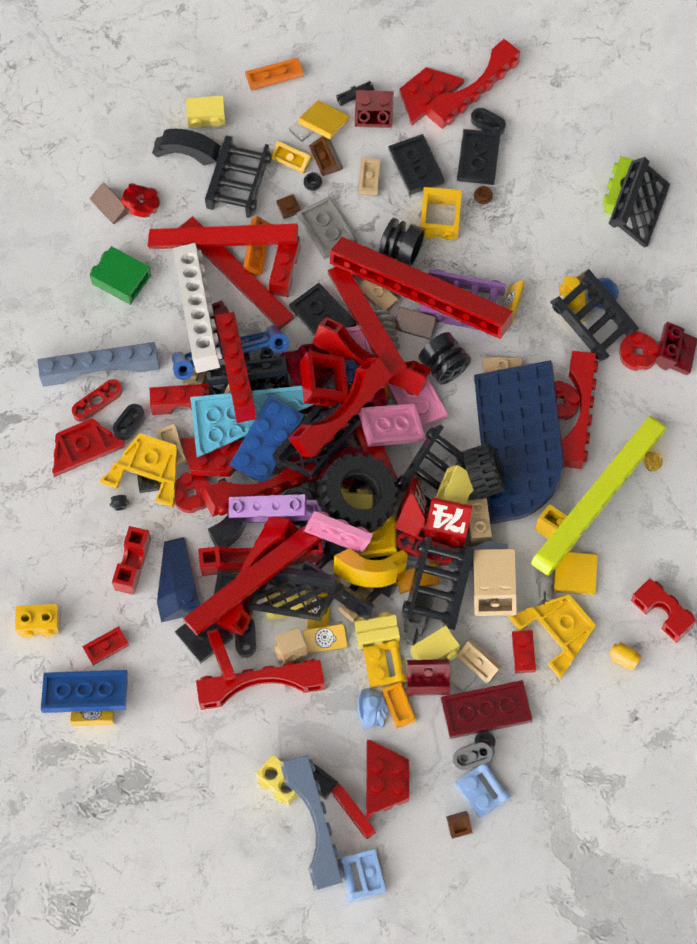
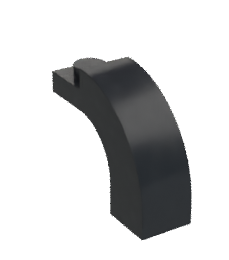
[152,128,221,166]
[208,477,246,547]

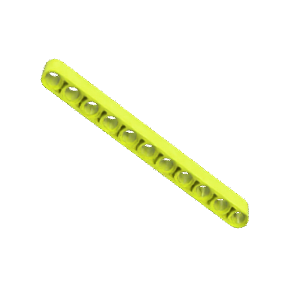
[531,415,667,576]

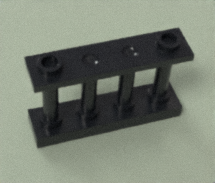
[205,135,272,218]
[550,269,640,361]
[395,425,467,518]
[402,537,475,630]
[302,540,398,621]

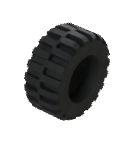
[317,453,399,533]

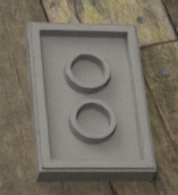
[296,196,358,259]

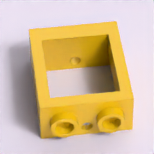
[420,187,462,240]

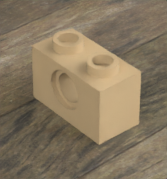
[467,499,492,547]
[273,628,308,664]

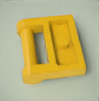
[363,640,407,689]

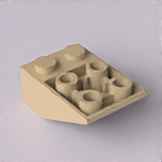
[473,548,516,616]

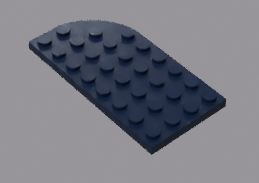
[474,360,564,524]

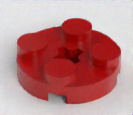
[121,183,160,218]
[619,331,659,371]
[555,380,580,421]
[174,473,210,513]

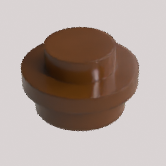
[474,186,493,204]

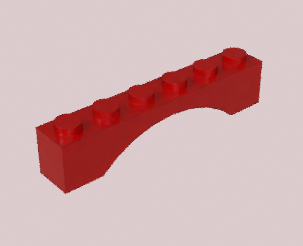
[426,39,520,129]
[215,312,257,423]
[312,317,432,396]
[562,350,599,469]
[288,357,392,458]
[202,456,323,517]
[216,517,299,636]
[198,540,323,576]
[196,659,325,710]

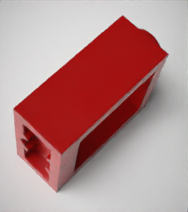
[300,351,348,407]

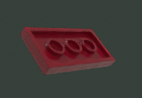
[440,680,533,739]

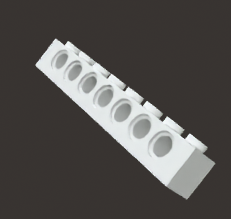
[173,243,222,373]

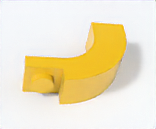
[332,548,408,588]

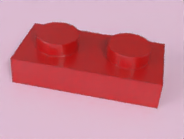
[82,626,129,666]
[511,630,536,673]

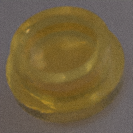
[644,452,663,472]

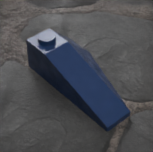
[157,537,200,623]

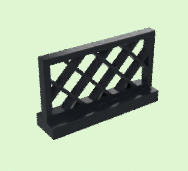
[608,157,670,247]
[206,356,289,395]
[272,405,361,479]
[247,567,344,622]

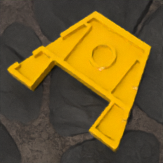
[100,433,178,508]
[508,594,596,679]

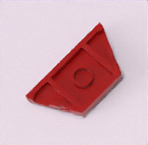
[399,67,464,126]
[52,418,125,477]
[181,438,243,477]
[366,740,410,818]

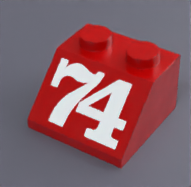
[395,477,429,537]
[424,497,473,548]

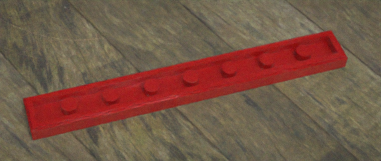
[178,216,294,330]
[147,223,298,249]
[327,267,407,376]
[183,525,323,635]

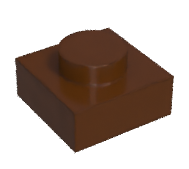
[276,194,301,219]
[446,811,472,839]

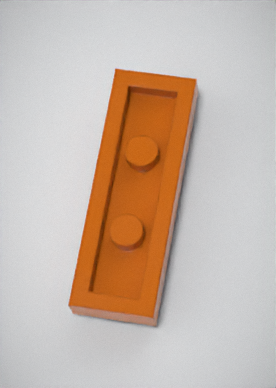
[245,57,304,91]
[243,216,270,276]

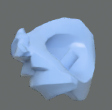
[357,688,388,729]

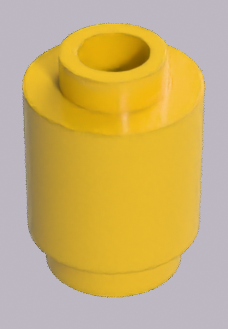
[609,642,642,670]

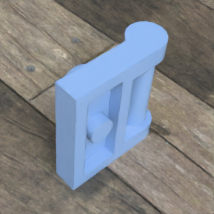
[455,763,511,819]
[337,849,386,903]

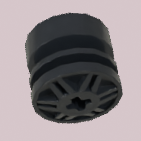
[379,217,425,266]
[418,332,471,385]

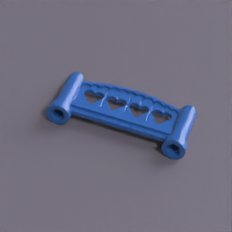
[172,325,289,380]

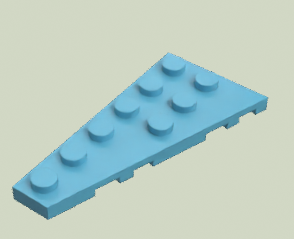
[190,386,312,458]

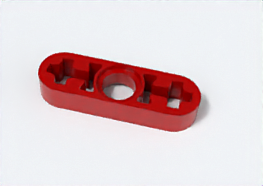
[72,379,122,422]
[396,532,453,566]
[207,628,236,682]
[330,784,376,839]

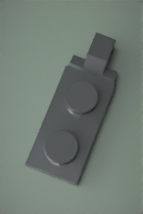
[403,593,435,646]

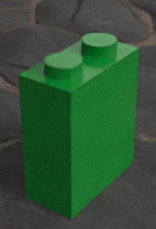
[90,246,152,305]

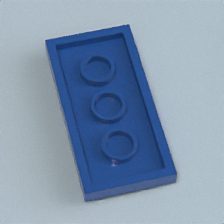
[229,395,304,483]
[41,670,128,713]

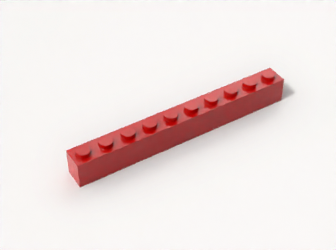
[330,237,513,339]

